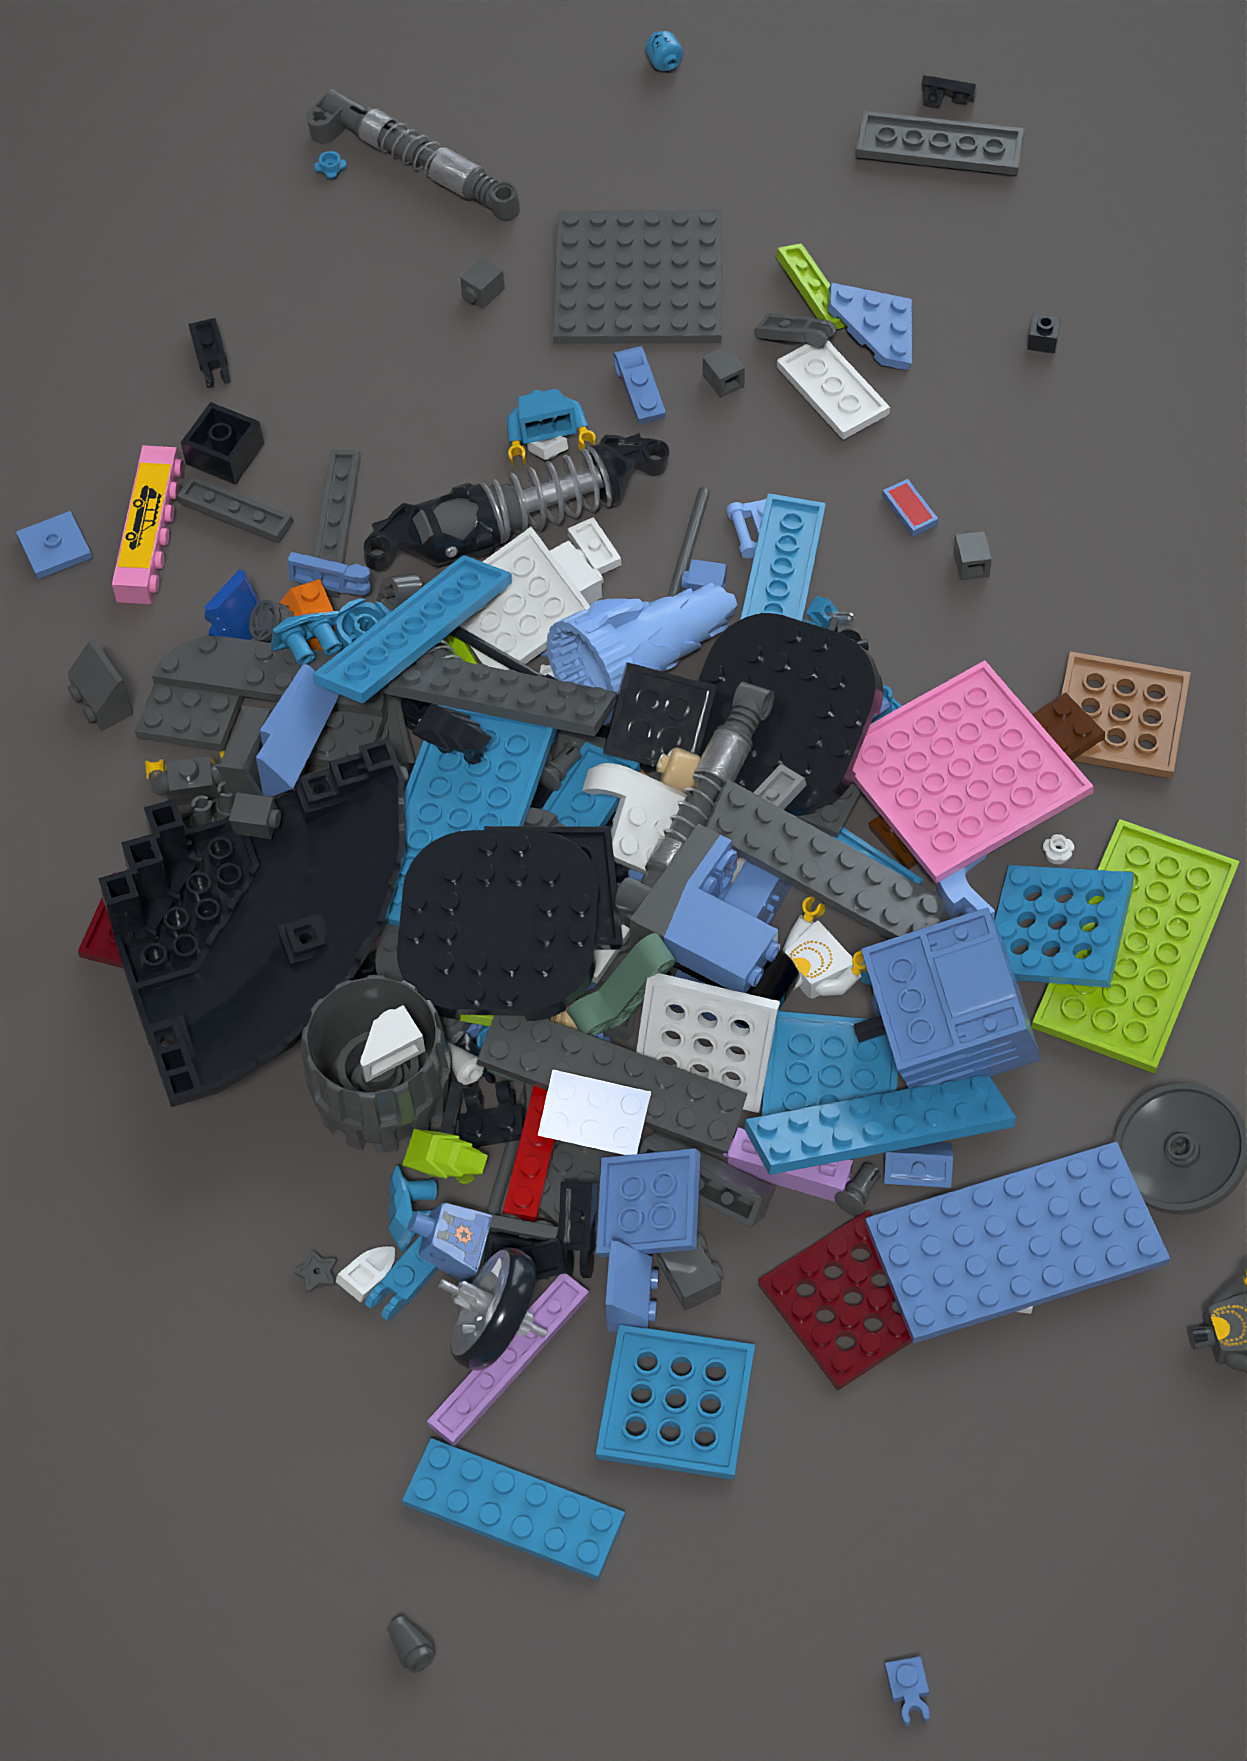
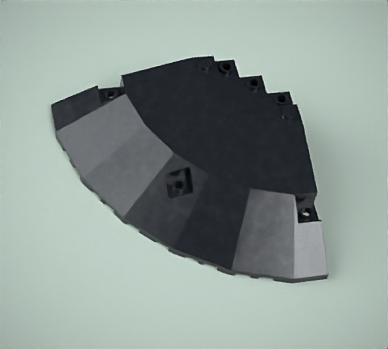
[98,738,406,1107]

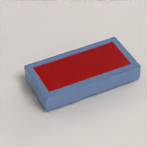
[882,479,938,537]

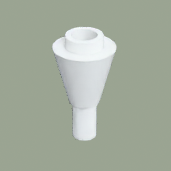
[447,1041,484,1085]

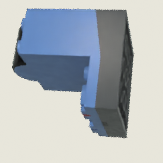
[630,823,800,1028]

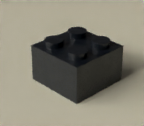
[180,402,264,484]

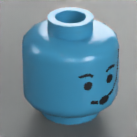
[645,31,684,71]

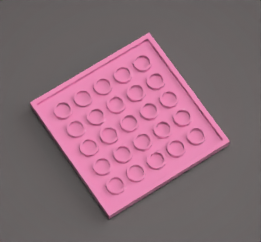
[852,660,1094,883]

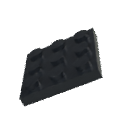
[602,662,717,767]

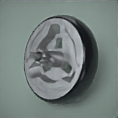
[439,1247,547,1371]

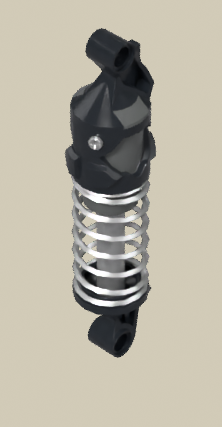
[363,433,670,571]

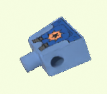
[408,1203,492,1282]

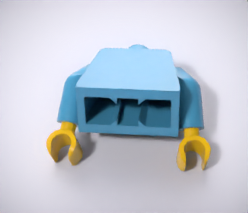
[506,389,596,466]

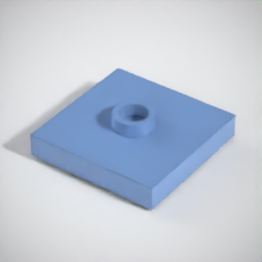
[16,511,92,579]

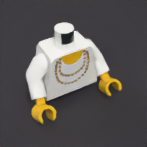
[776,896,868,998]

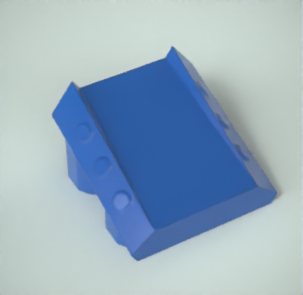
[204,570,260,640]

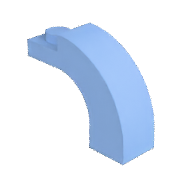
[936,854,995,919]

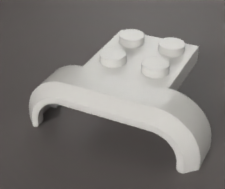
[582,763,689,874]

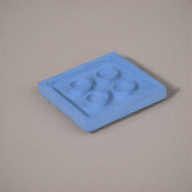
[596,1148,700,1258]

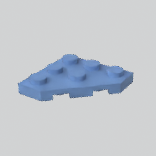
[828,282,912,370]

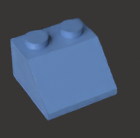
[605,1241,659,1332]

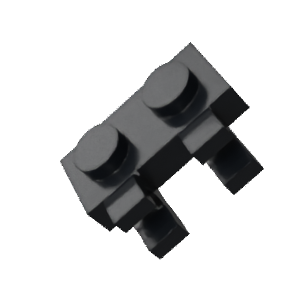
[458,1081,525,1148]

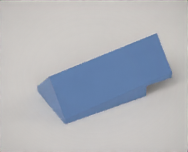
[256,663,340,797]

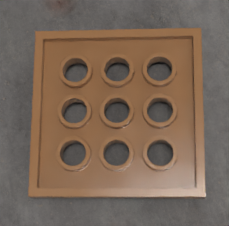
[1061,651,1191,779]

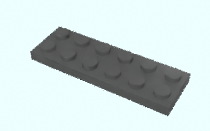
[856,111,1024,175]

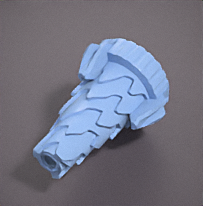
[547,583,737,725]

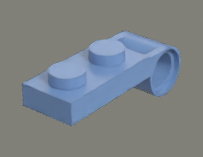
[613,346,666,425]

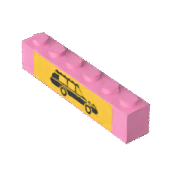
[112,445,184,604]

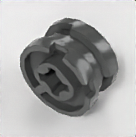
[249,599,294,643]

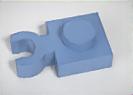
[884,1656,929,1727]

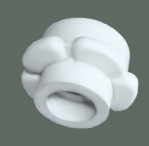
[1043,834,1074,864]

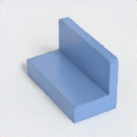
[884,1142,953,1188]

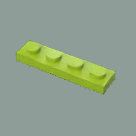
[775,243,848,330]

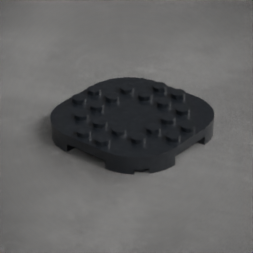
[698,613,883,816]
[397,830,600,1021]

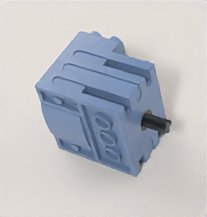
[854,907,1042,1088]

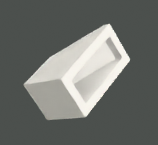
[360,1005,425,1082]

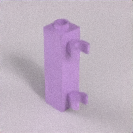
[723,1127,853,1202]

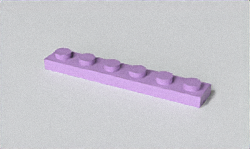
[427,1273,589,1447]

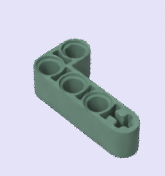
[567,933,676,1036]

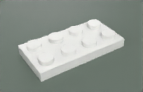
[777,341,890,440]

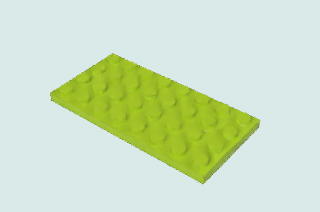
[1032,819,1240,1074]

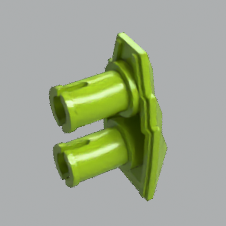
[402,1129,488,1184]

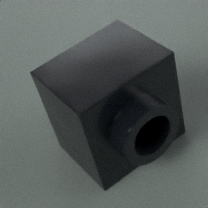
[1027,313,1061,354]

